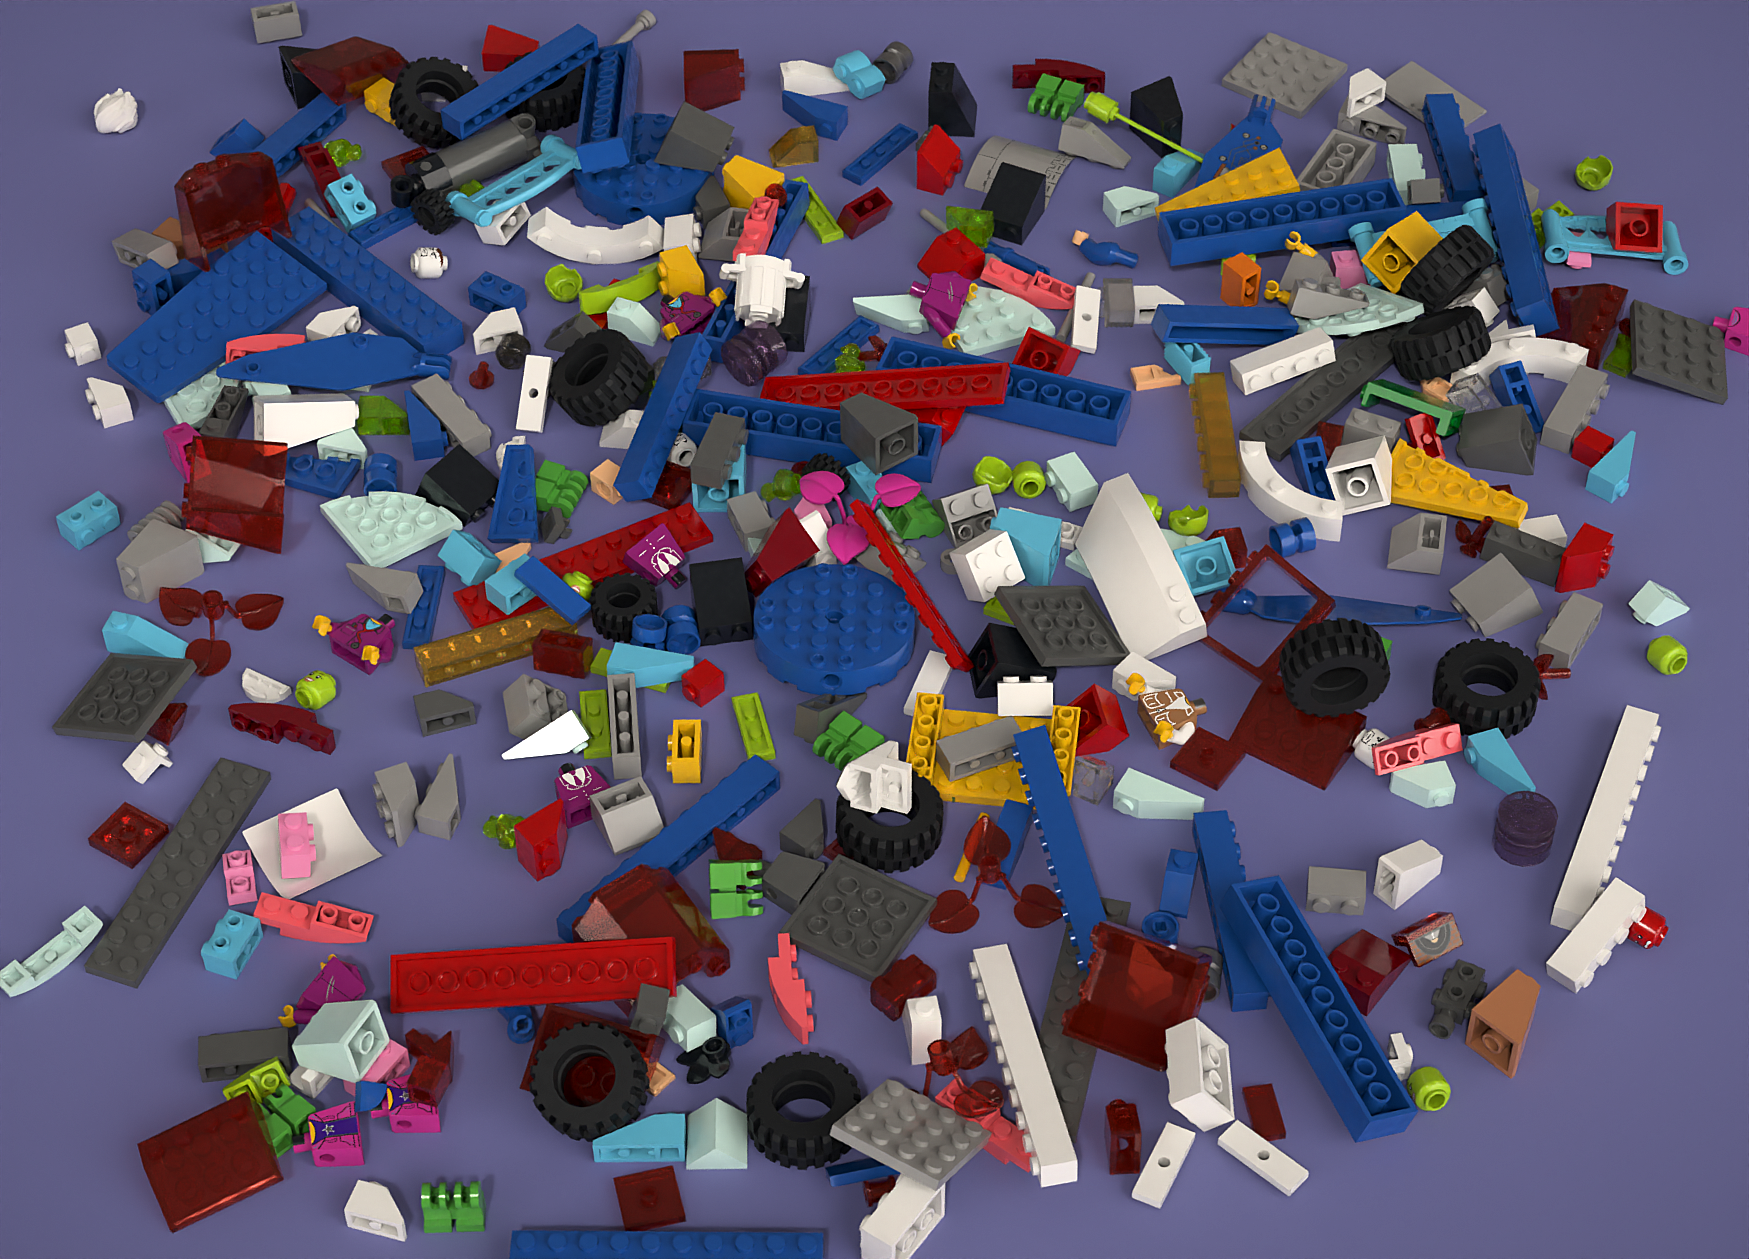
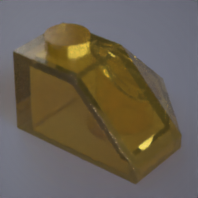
[769,125,819,168]

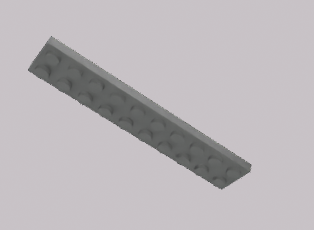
[1239,316,1418,462]
[84,758,271,989]
[1038,897,1131,1143]

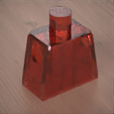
[1104,1099,1142,1175]

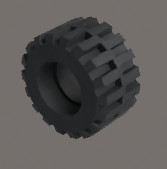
[590,573,658,643]

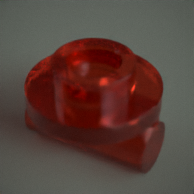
[765,183,787,207]
[469,361,494,389]

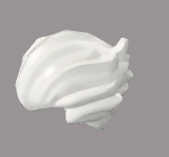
[94,89,138,134]

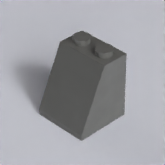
[654,101,734,172]
[840,392,918,475]
[1456,404,1537,476]

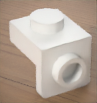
[122,740,173,784]
[1387,1033,1413,1081]

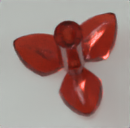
[848,336,887,363]
[1455,516,1494,558]
[1533,654,1571,700]

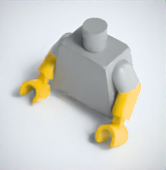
[1264,231,1341,304]

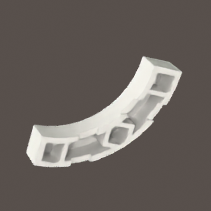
[527,207,664,264]
[1450,338,1589,399]
[1237,441,1343,542]

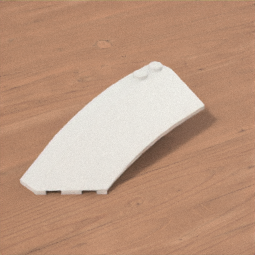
[1075,473,1207,660]

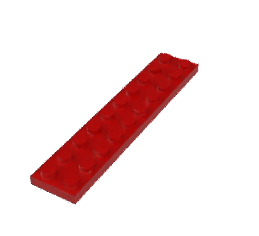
[760,362,1010,410]
[453,502,713,634]
[390,937,677,1014]

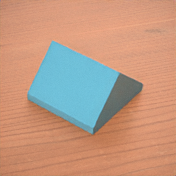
[1173,536,1240,596]

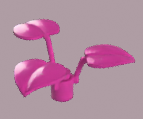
[799,471,921,565]

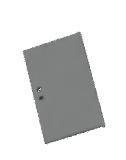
[1384,61,1487,127]

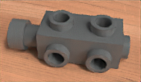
[1429,959,1488,1039]

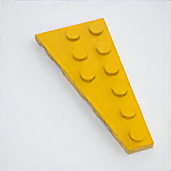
[1155,147,1300,222]
[1391,438,1528,528]

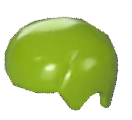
[1574,155,1613,191]
[544,264,583,303]
[972,456,1013,495]
[1168,505,1209,536]

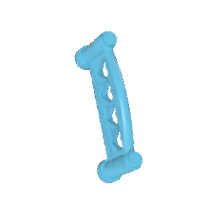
[445,135,582,227]
[1348,198,1499,288]
[1541,209,1688,275]

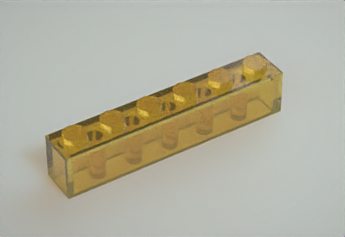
[1189,372,1241,498]
[413,607,579,687]

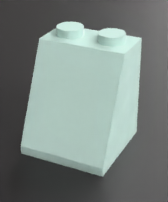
[292,1000,390,1083]

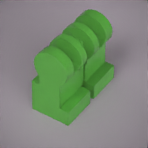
[1028,74,1084,122]
[535,460,589,519]
[879,491,945,539]
[812,710,885,771]
[708,859,763,919]
[238,1084,316,1161]
[421,1181,486,1233]

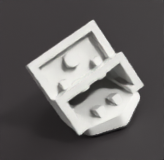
[835,740,912,814]

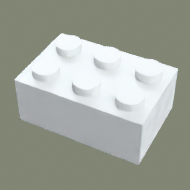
[1165,1017,1235,1132]
[859,1173,945,1259]

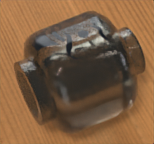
[495,333,531,369]

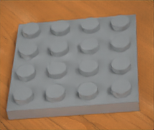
[1222,32,1348,119]
[830,1079,992,1191]

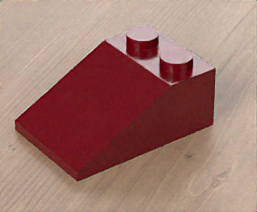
[1328,929,1412,1017]

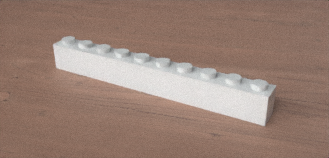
[1550,705,1662,931]
[969,944,1077,1187]

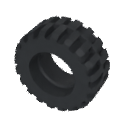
[504,51,586,132]
[389,57,479,148]
[1401,224,1495,316]
[1390,305,1492,381]
[550,329,648,426]
[1279,618,1390,717]
[1432,638,1541,739]
[835,770,944,873]
[529,1021,650,1142]
[746,1051,861,1170]

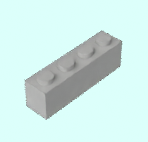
[1540,364,1610,454]
[411,374,492,457]
[607,673,642,780]

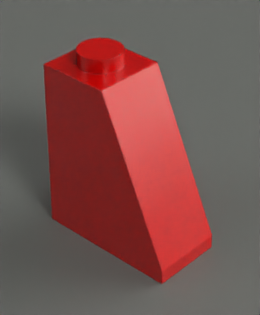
[482,25,540,72]

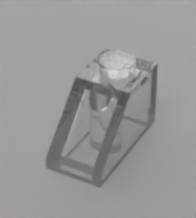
[1446,373,1503,414]
[1073,755,1114,806]

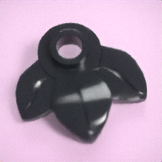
[676,1037,731,1084]

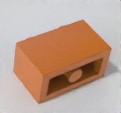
[1220,252,1261,307]

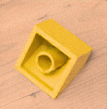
[657,245,705,298]

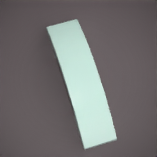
[0,906,103,997]

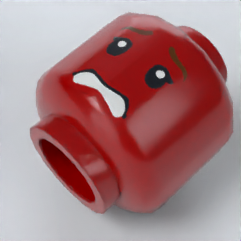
[1626,906,1669,949]

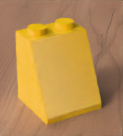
[722,155,785,209]
[1361,211,1443,294]

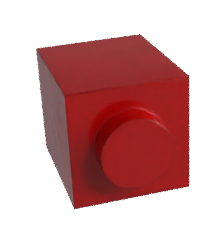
[1571,426,1614,468]
[681,659,725,708]

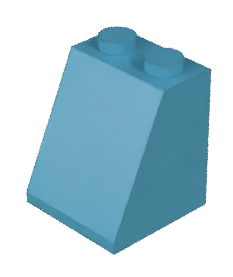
[692,444,747,512]
[990,507,1062,586]

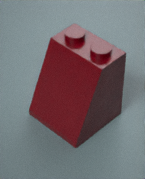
[744,507,820,598]

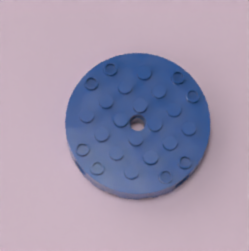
[573,112,714,226]
[754,563,915,696]

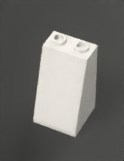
[254,393,359,454]

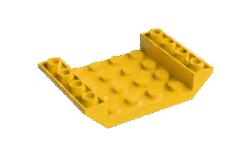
[906,692,1081,810]

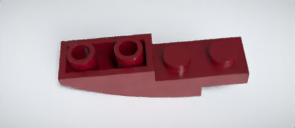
[1012,59,1105,93]
[298,141,341,218]
[228,703,336,755]

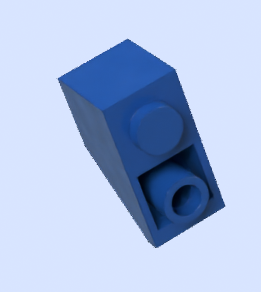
[710,996,754,1049]

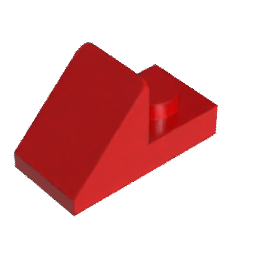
[1404,412,1446,460]

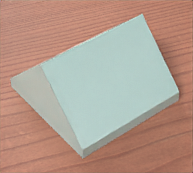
[686,1098,748,1170]

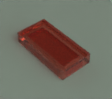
[1242,1083,1286,1141]

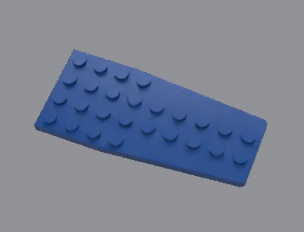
[107,231,327,403]

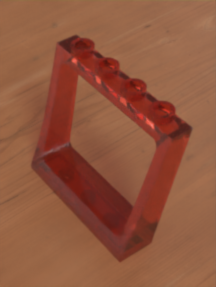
[1198,544,1336,687]

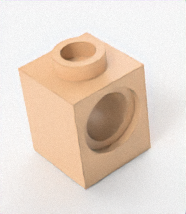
[590,459,623,505]

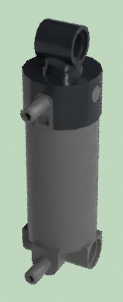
[390,113,548,208]

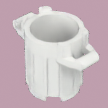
[719,253,805,329]

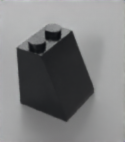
[278,46,352,109]
[928,62,977,137]
[1129,76,1183,158]
[978,162,1046,245]
[755,275,811,352]
[415,444,499,527]
[689,557,753,647]
[968,623,1057,699]

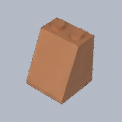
[1465,969,1541,1079]

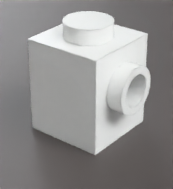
[64,322,101,366]

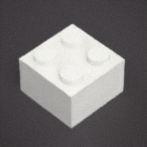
[949,529,1025,602]

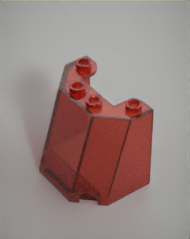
[174,152,292,272]
[181,435,288,554]
[572,864,730,1017]
[1061,920,1212,1072]

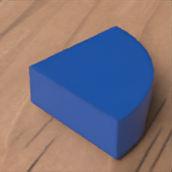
[355,1081,387,1112]

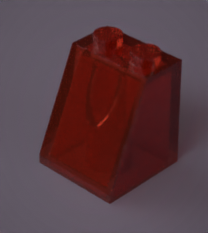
[684,49,745,112]

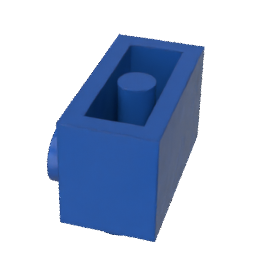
[132,259,175,316]
[468,271,527,314]

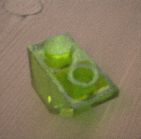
[946,206,994,248]
[357,396,410,435]

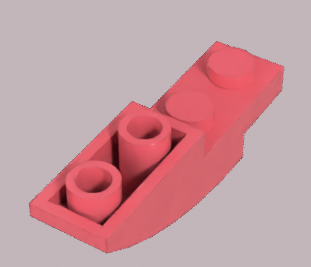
[733,196,779,261]
[980,257,1076,310]
[226,334,305,364]
[1372,723,1463,775]
[253,892,374,944]
[768,933,814,1044]
[935,1079,1032,1172]

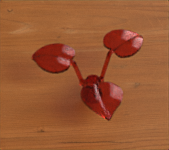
[159,587,284,677]
[928,815,1063,934]
[907,1026,1004,1118]

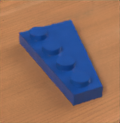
[487,444,538,543]
[245,450,361,499]

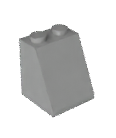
[116,518,205,604]
[1449,553,1543,637]

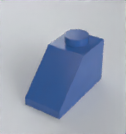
[209,118,265,161]
[1159,849,1199,919]

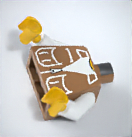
[1126,673,1207,750]

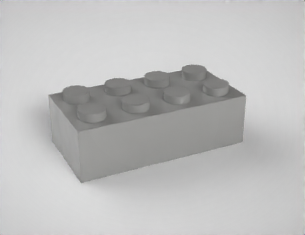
[1297,129,1377,191]

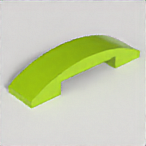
[578,261,661,315]

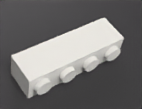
[1230,327,1336,395]
[1546,877,1647,994]

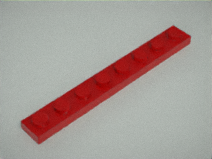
[849,499,974,673]

